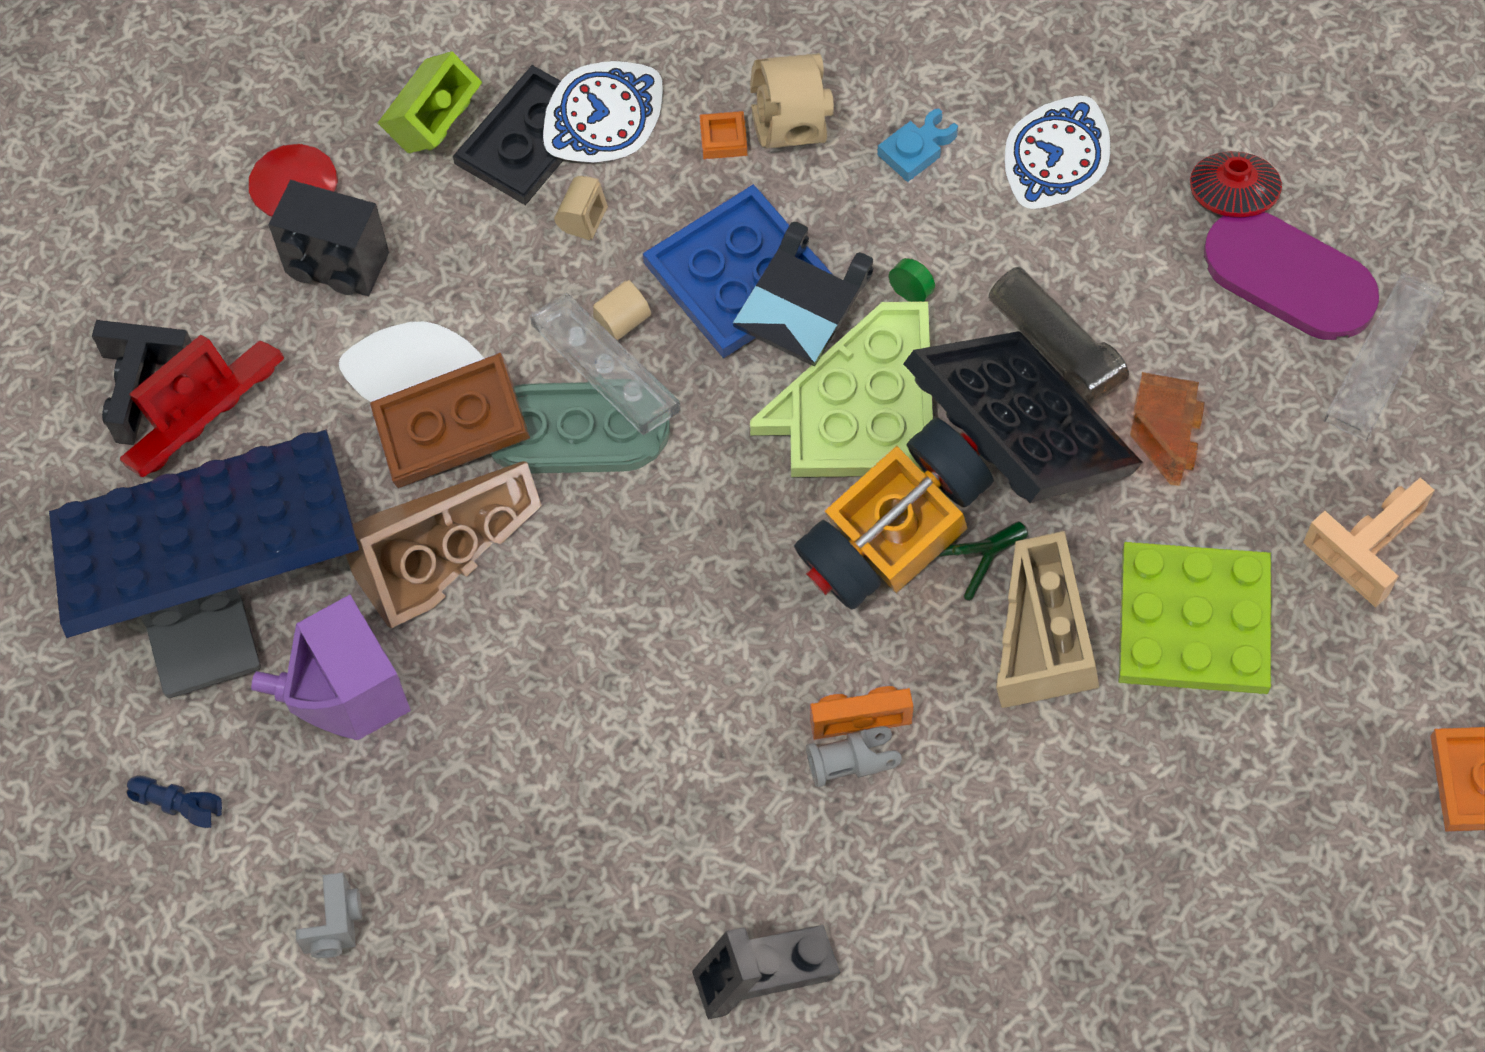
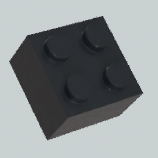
[268,180,389,297]

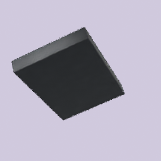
[453,65,564,206]

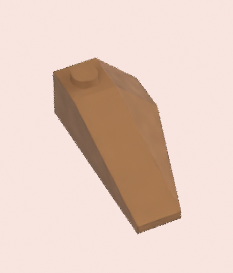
[345,461,542,628]

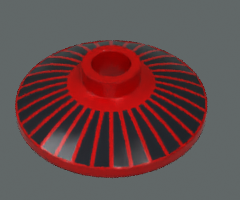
[1190,151,1282,217]

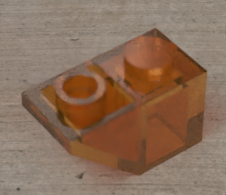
[1130,372,1205,486]

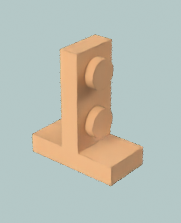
[1303,478,1435,608]

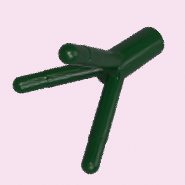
[937,521,1028,601]

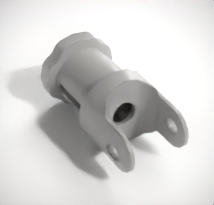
[806,726,902,787]

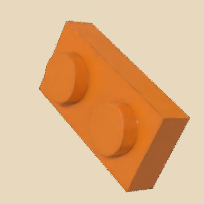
[810,686,914,740]

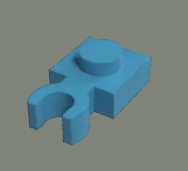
[877,108,958,182]

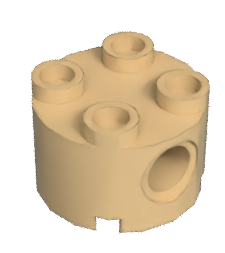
[750,53,834,149]

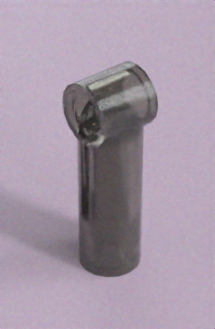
[988,266,1129,407]

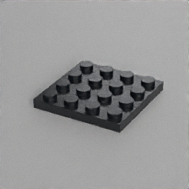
[903,331,1142,503]

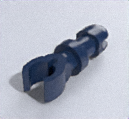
[127,775,222,828]

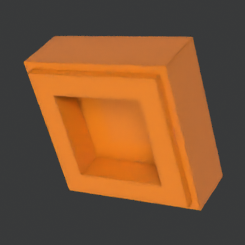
[699,111,748,159]

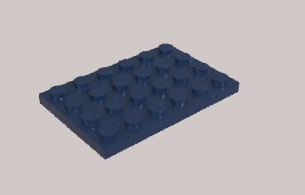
[49,429,360,638]

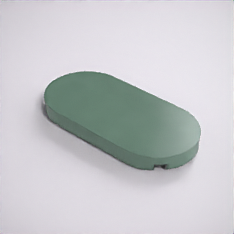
[490,382,670,474]

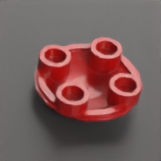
[249,144,338,217]

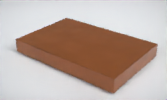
[370,353,530,488]

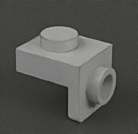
[296,872,362,958]

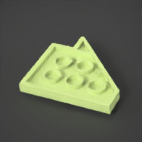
[750,302,933,477]

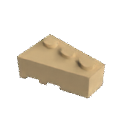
[996,531,1099,708]

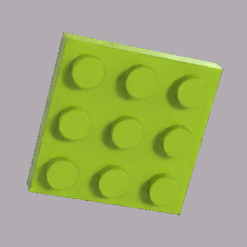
[1118,542,1271,694]

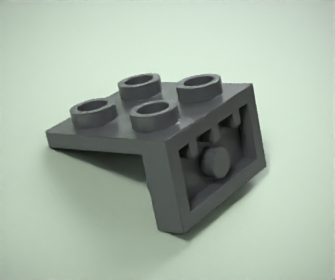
[140,587,261,698]

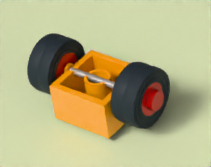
[794,417,994,610]

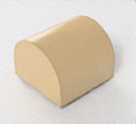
[554,176,608,240]
[593,280,651,343]

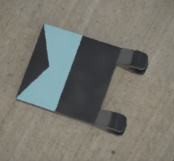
[733,221,874,366]

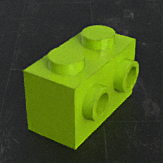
[378,51,482,153]

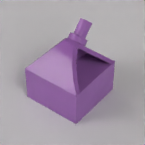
[251,595,411,740]

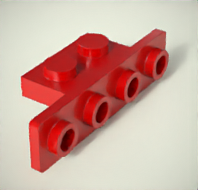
[120,335,285,477]

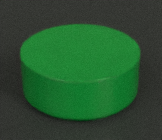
[888,258,935,302]

